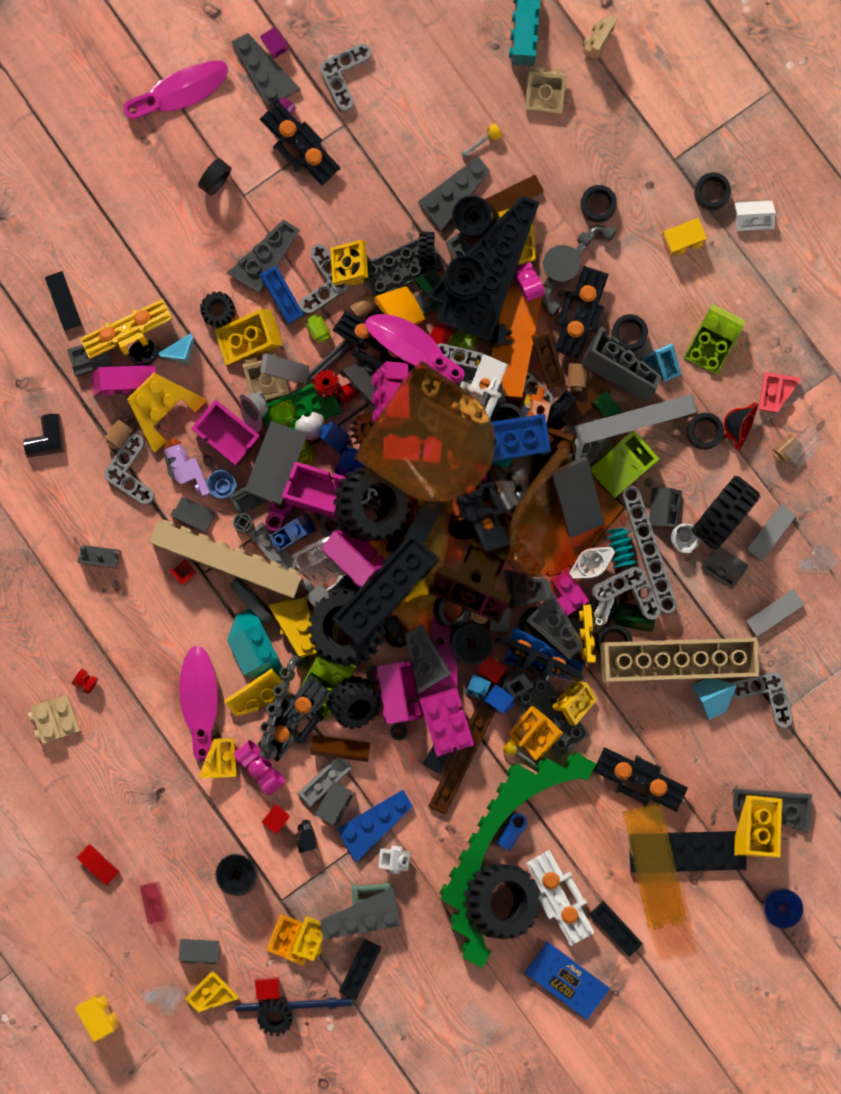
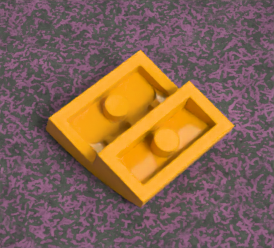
[374,286,425,325]
[508,706,563,761]
[266,913,306,966]

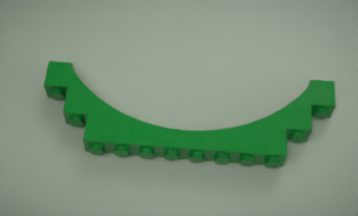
[439,752,596,968]

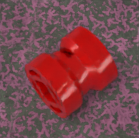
[72,669,98,695]

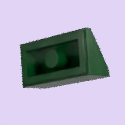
[615,602,655,632]

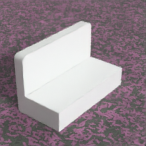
[735,201,776,231]

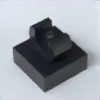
[490,324,512,348]

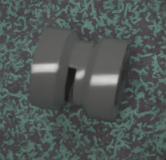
[233,513,253,534]

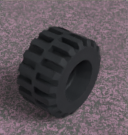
[327,676,381,729]

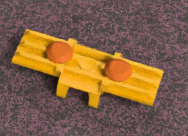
[80,299,172,359]

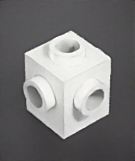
[378,846,410,874]

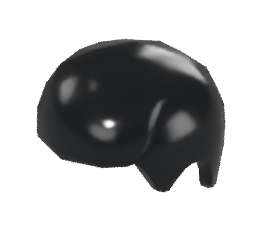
[128,339,159,366]
[448,512,476,540]

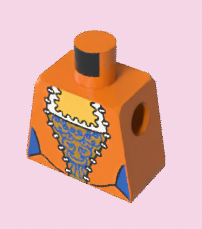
[519,386,551,423]

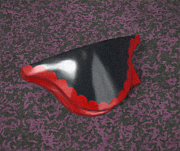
[724,402,759,450]

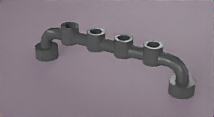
[542,226,617,318]
[260,654,310,760]

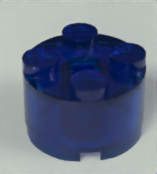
[332,445,370,480]
[761,888,803,928]

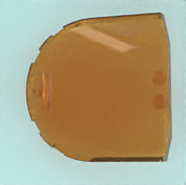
[355,361,495,502]
[509,446,625,577]

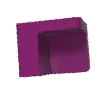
[260,27,288,60]

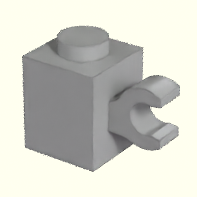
[301,578,329,607]

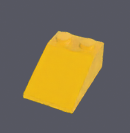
[214,309,284,366]
[734,795,782,858]

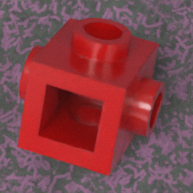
[312,370,341,399]

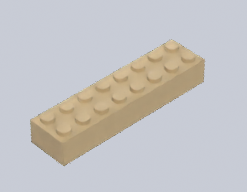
[149,519,304,600]
[600,638,759,682]

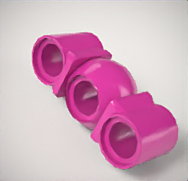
[514,261,546,302]
[265,480,295,532]
[234,740,285,795]

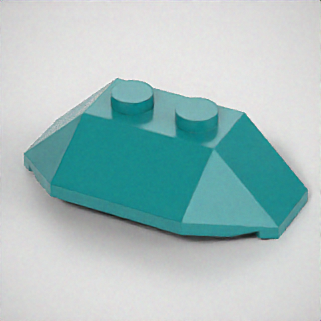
[227,608,283,679]

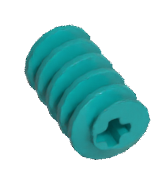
[606,528,636,569]

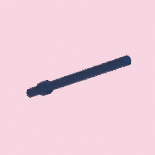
[235,997,352,1012]

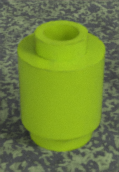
[305,315,331,344]

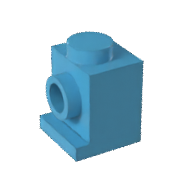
[465,674,491,701]

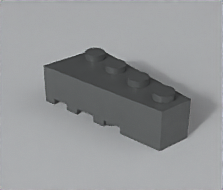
[581,326,661,402]

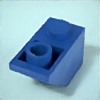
[320,421,351,454]
[269,514,317,552]
[483,684,514,714]

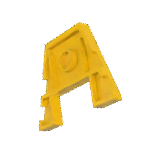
[127,373,207,453]

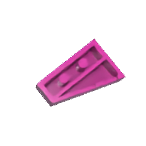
[91,365,156,397]

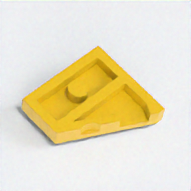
[199,738,236,779]
[185,970,239,1012]

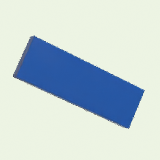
[259,265,304,324]

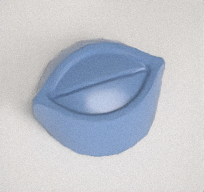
[206,470,238,498]

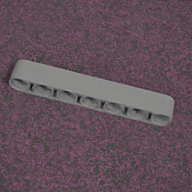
[574,394,698,445]
[622,486,676,614]

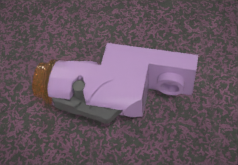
[163,438,211,498]

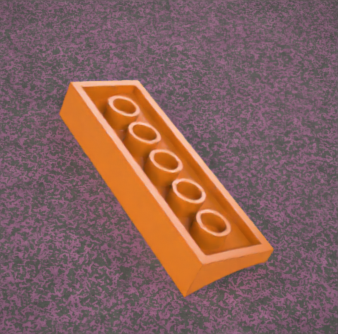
[491,285,543,402]

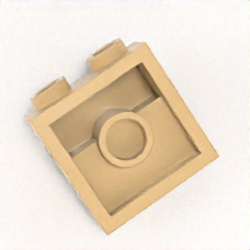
[582,15,617,61]
[525,67,567,113]
[243,352,290,400]
[28,695,81,744]

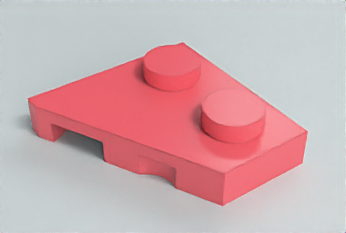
[758,372,801,413]

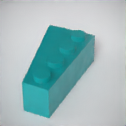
[509,0,540,67]

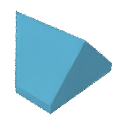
[158,333,194,365]
[638,344,681,382]
[692,678,737,720]

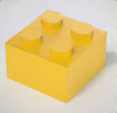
[75,993,119,1042]

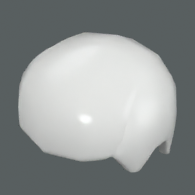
[295,412,325,440]
[671,524,699,553]

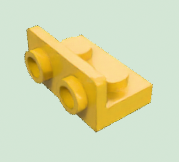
[552,682,597,725]
[291,916,323,961]

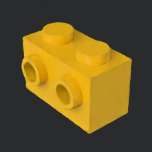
[661,217,707,257]

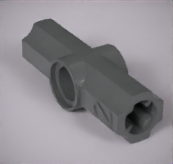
[484,463,522,516]

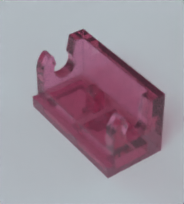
[140,881,167,924]

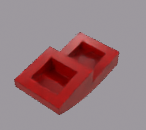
[76,843,120,886]

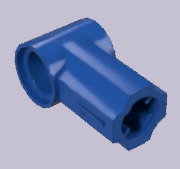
[496,812,527,851]

